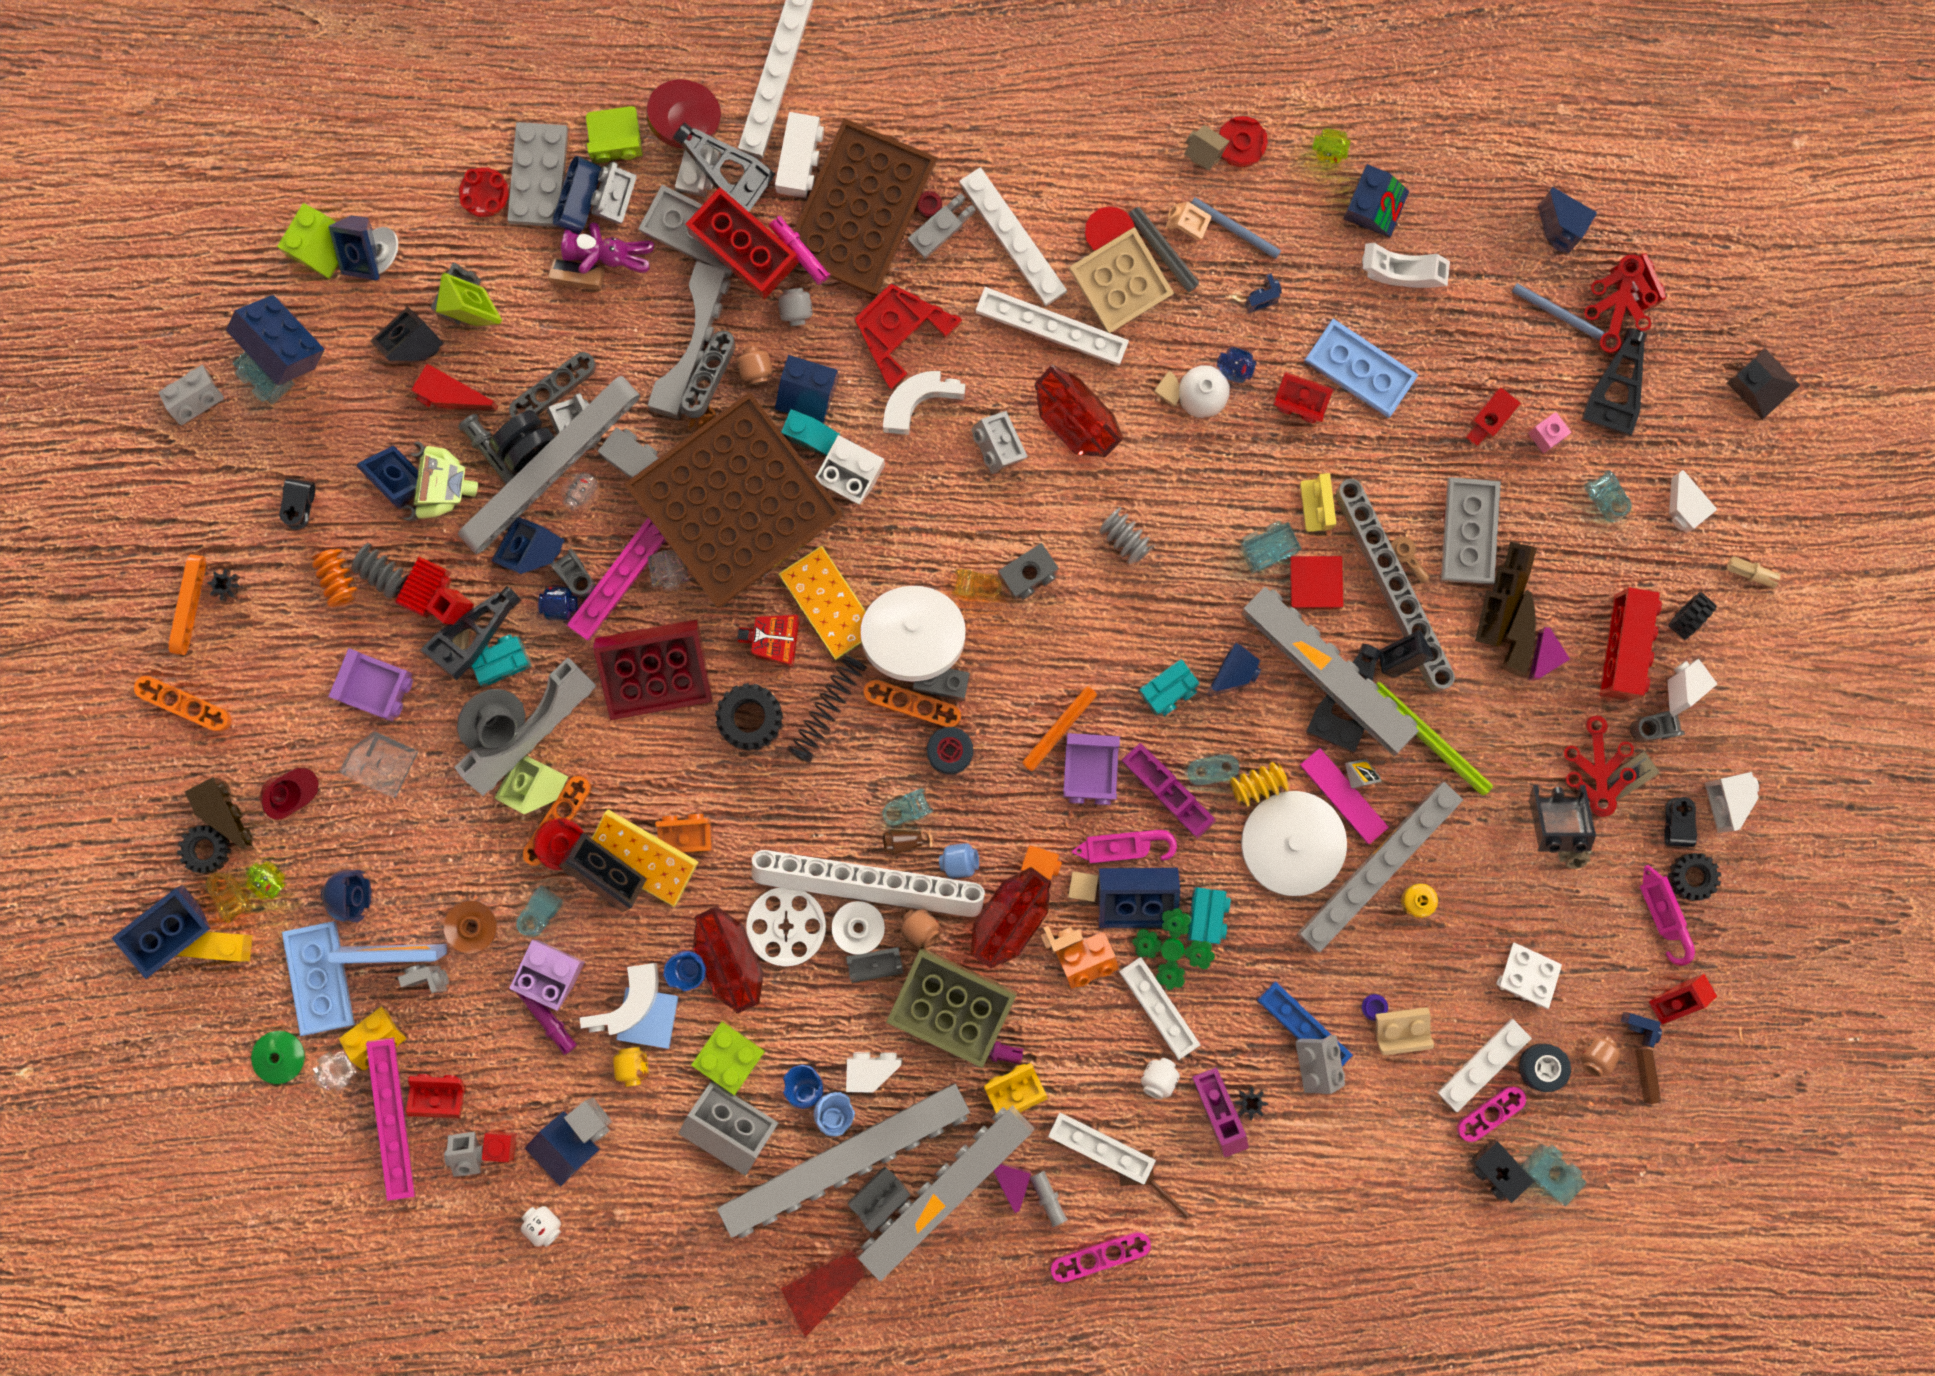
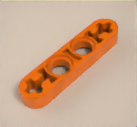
[169,554,206,655]
[134,676,232,732]
[864,680,961,727]
[523,776,591,866]

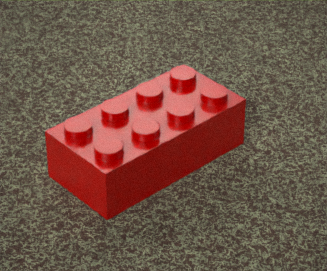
[685,187,799,300]
[1599,587,1662,701]

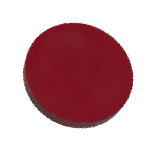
[646,79,721,149]

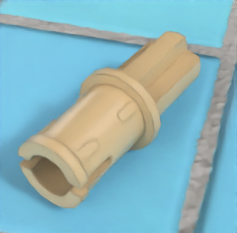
[1727,556,1780,589]

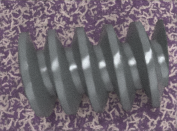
[351,543,409,598]

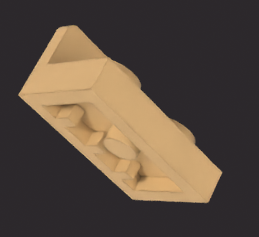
[1375,1007,1434,1055]

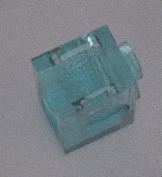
[1521,1144,1587,1206]

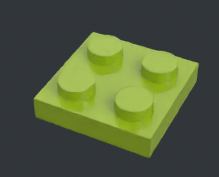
[691,1021,765,1096]

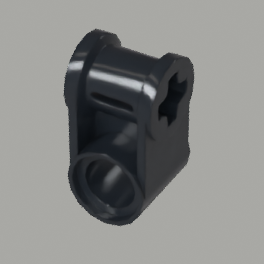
[279,478,316,530]
[1664,797,1697,847]

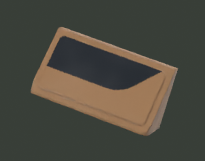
[548,257,605,291]

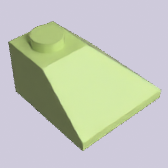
[495,755,568,814]

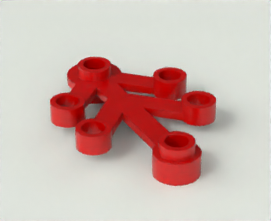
[1584,254,1659,353]
[1564,715,1636,817]

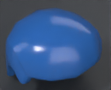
[663,951,706,991]
[783,1064,824,1109]

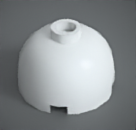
[1179,365,1230,418]

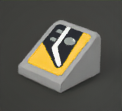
[1345,759,1382,789]

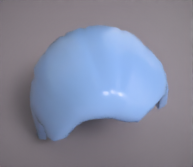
[814,1092,855,1136]

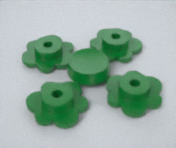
[1132,908,1215,990]

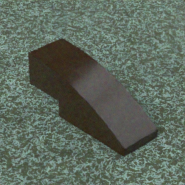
[1501,590,1536,676]

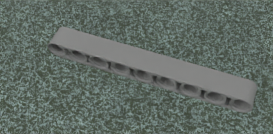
[458,376,640,554]
[1335,479,1455,692]

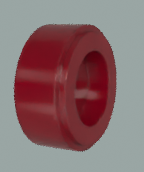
[917,191,942,218]

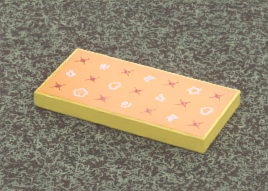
[779,546,866,660]
[592,810,699,907]

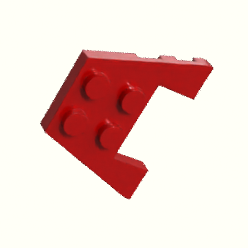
[854,284,962,391]

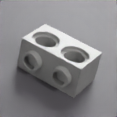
[564,1097,612,1143]

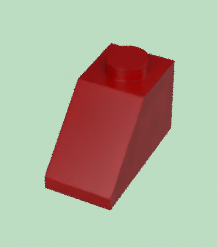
[1649,973,1717,1025]

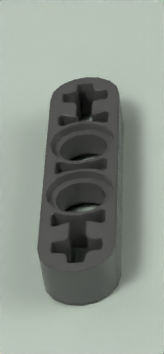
[682,331,735,418]
[509,352,596,418]

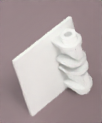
[1496,943,1562,1009]

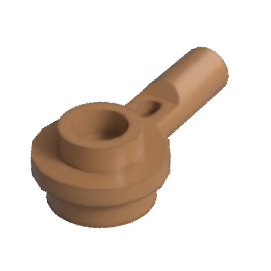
[1391,537,1430,583]

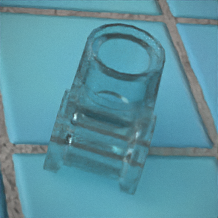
[1585,470,1632,522]
[882,788,934,827]
[516,885,563,937]

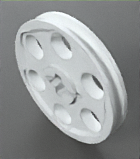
[746,887,826,966]

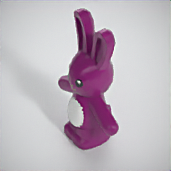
[561,222,654,274]

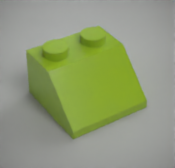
[277,203,338,279]

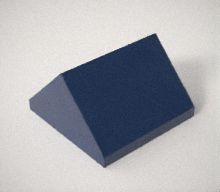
[356,445,418,509]
[525,1111,600,1187]

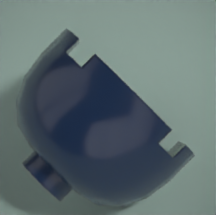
[321,869,372,923]

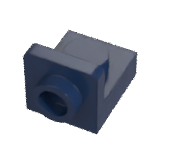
[1245,273,1282,313]
[1620,1012,1662,1048]

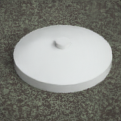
[861,586,965,681]
[1241,791,1347,896]

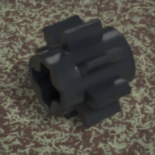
[207,569,243,602]
[1234,1086,1268,1120]

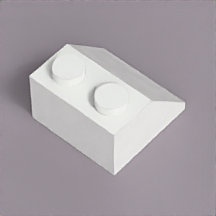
[1705,772,1759,833]

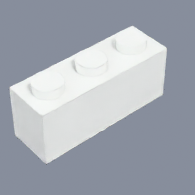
[775,112,824,198]

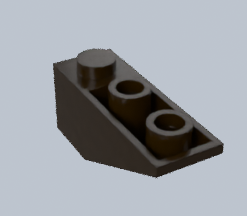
[184,777,254,851]

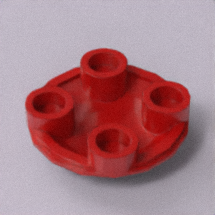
[459,167,509,217]

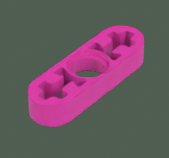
[1457,1086,1526,1142]

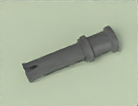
[458,414,516,485]

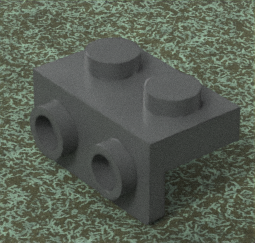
[848,1167,910,1233]

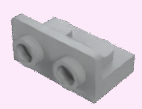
[971,411,1028,474]

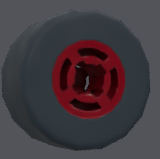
[927,727,973,775]

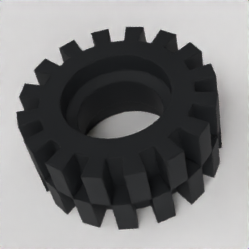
[1668,592,1717,640]
[177,826,231,874]
[1668,853,1721,901]

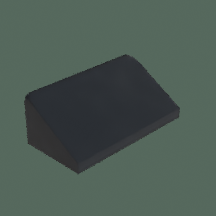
[1380,630,1434,678]

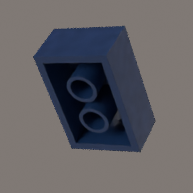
[226,295,325,386]

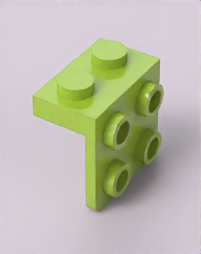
[586,106,643,163]

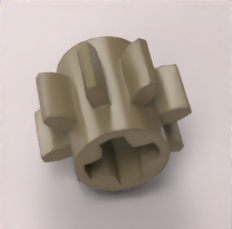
[1558,850,1592,869]

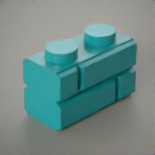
[472,634,532,687]
[1138,659,1200,717]
[1187,887,1231,944]

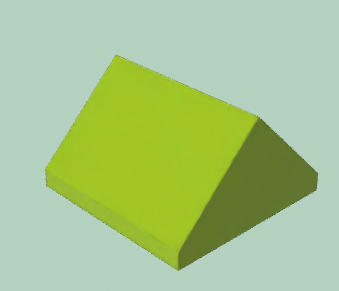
[436,273,502,326]

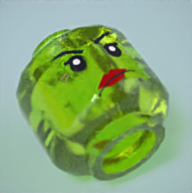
[1312,128,1351,164]
[245,861,286,900]

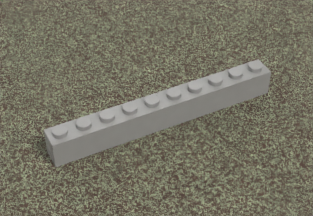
[717,1083,970,1239]

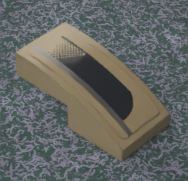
[1607,751,1660,801]

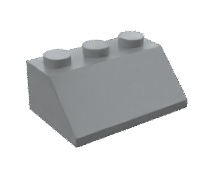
[678,1081,779,1176]

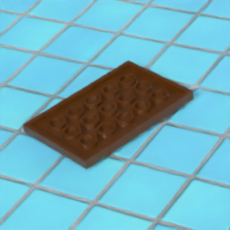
[793,119,937,297]

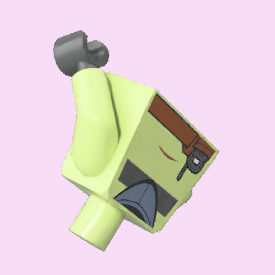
[403,442,478,522]

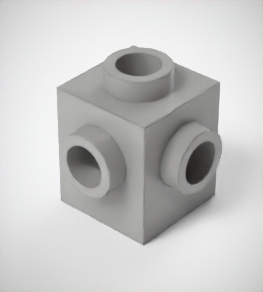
[444,1132,484,1177]

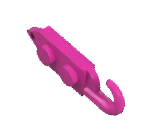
[1071,830,1177,864]
[1640,865,1695,966]

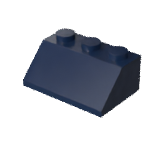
[1098,868,1180,928]
[112,885,211,979]

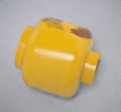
[613,1047,649,1087]

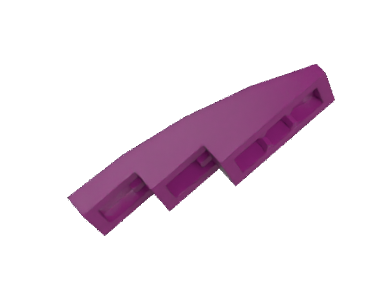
[1121,743,1216,839]

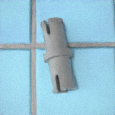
[1030,1171,1068,1227]

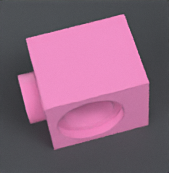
[1528,412,1572,454]

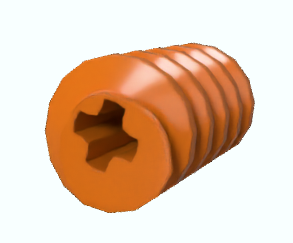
[311,549,358,607]

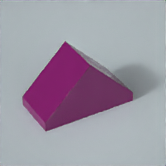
[1528,627,1570,681]
[994,1163,1031,1213]

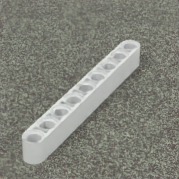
[752,850,985,917]

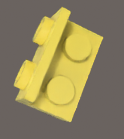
[1300,473,1336,532]

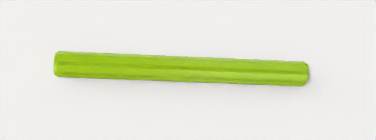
[1376,682,1493,796]

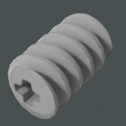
[1099,507,1156,564]

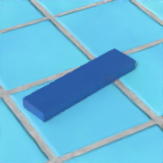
[1257,981,1353,1066]

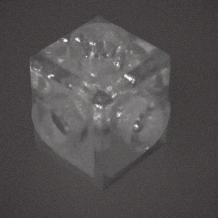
[312,1050,357,1091]

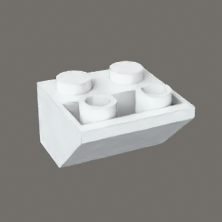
[816,435,885,505]
[846,1052,902,1092]

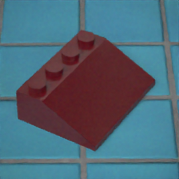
[593,619,713,721]

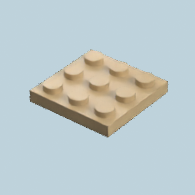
[1068,227,1174,333]

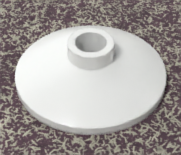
[372,227,398,274]
[832,901,885,954]

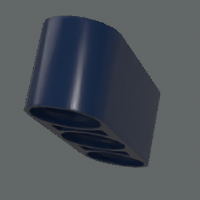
[553,156,601,234]

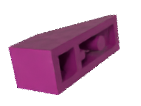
[1192,1067,1249,1158]

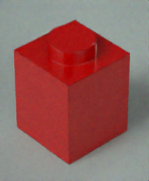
[426,587,474,625]
[482,1131,517,1162]

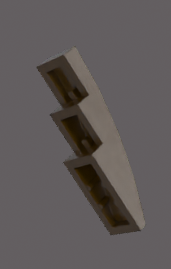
[1475,542,1537,647]

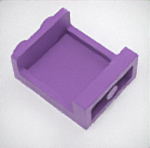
[328,648,413,722]
[1063,733,1120,805]

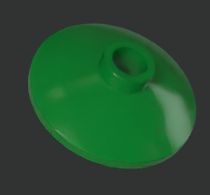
[251,1031,305,1084]

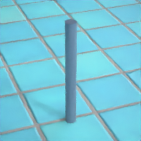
[1191,197,1281,259]
[1512,283,1606,341]

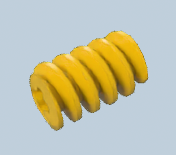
[1230,762,1289,807]

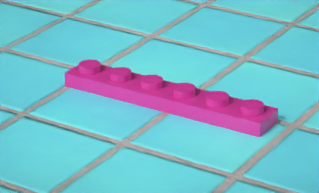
[567,517,665,641]
[366,1037,415,1201]

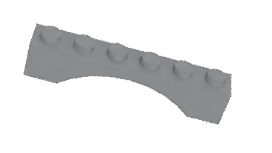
[647,261,730,420]
[454,657,596,796]

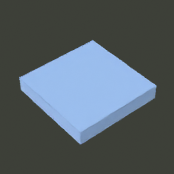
[616,987,679,1049]

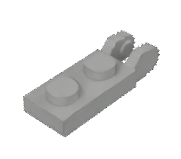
[908,194,976,259]

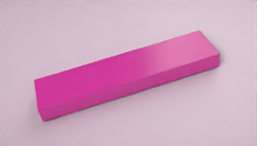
[1299,748,1389,845]

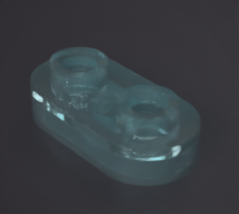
[1187,754,1239,786]

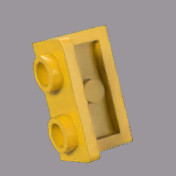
[339,1006,406,1070]
[984,1063,1048,1113]

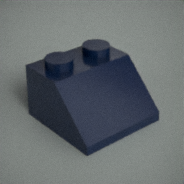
[1538,187,1597,253]
[775,355,839,424]

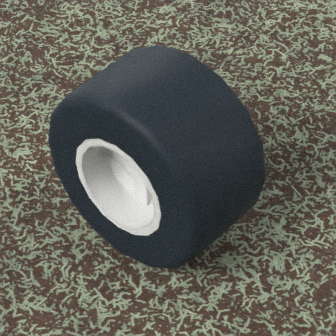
[1519,1044,1571,1092]

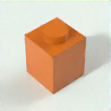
[1020,845,1062,880]

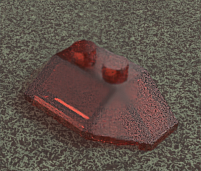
[1034,364,1124,458]
[970,867,1051,969]
[693,906,764,1014]

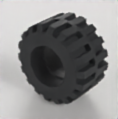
[715,683,783,751]

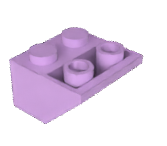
[509,940,585,1011]

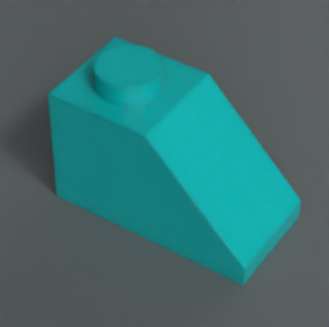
[781,409,840,457]

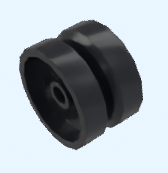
[489,410,555,475]

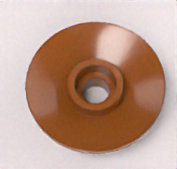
[444,901,497,954]

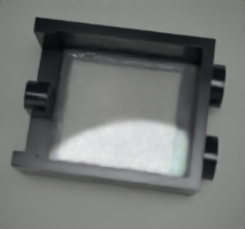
[1528,785,1596,853]

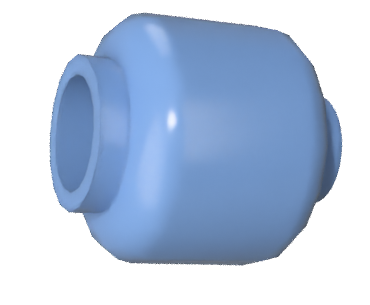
[939,843,979,879]

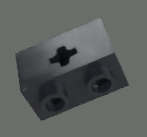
[1469,1139,1535,1203]

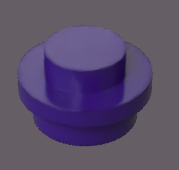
[1361,994,1388,1021]

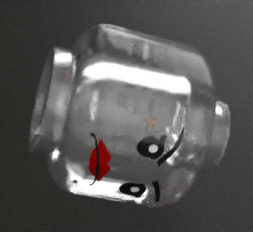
[560,472,599,511]

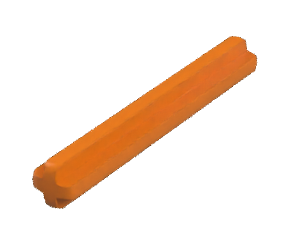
[1022,686,1097,771]

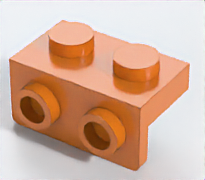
[655,814,712,853]
[1056,932,1119,989]

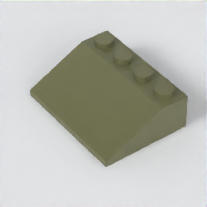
[886,947,1017,1068]

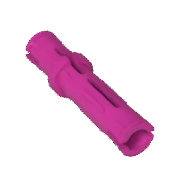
[768,216,830,285]

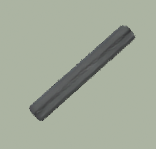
[1129,207,1199,292]

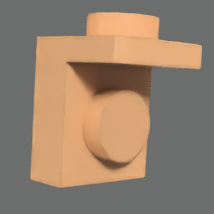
[1166,201,1212,240]
[1041,926,1083,952]

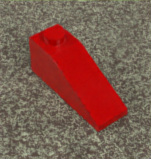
[411,364,498,411]

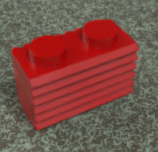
[395,556,452,619]

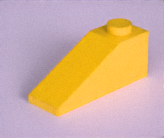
[177,931,253,962]

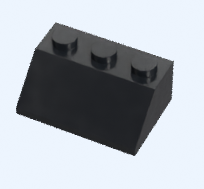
[559,833,647,912]

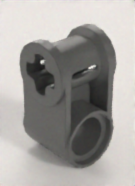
[551,548,596,599]
[1630,711,1685,742]

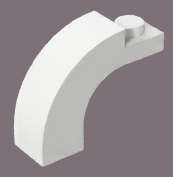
[1362,243,1450,288]
[883,371,965,435]
[580,963,659,1035]

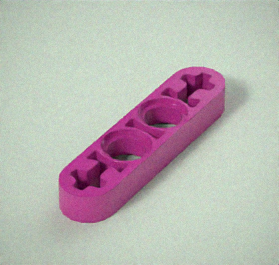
[1050,1231,1151,1282]

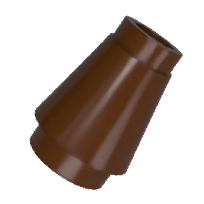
[883,829,922,855]

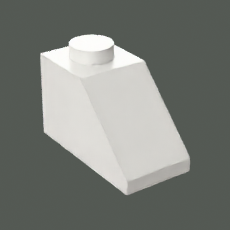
[1669,470,1717,533]
[1668,659,1717,717]

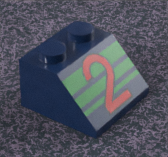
[1343,164,1409,238]

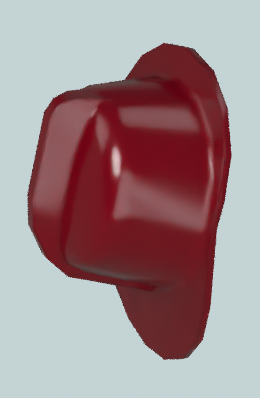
[258,768,319,820]

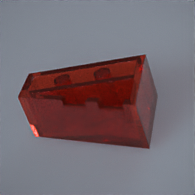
[781,1247,866,1337]

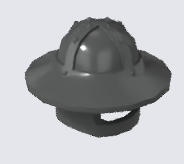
[456,689,526,750]

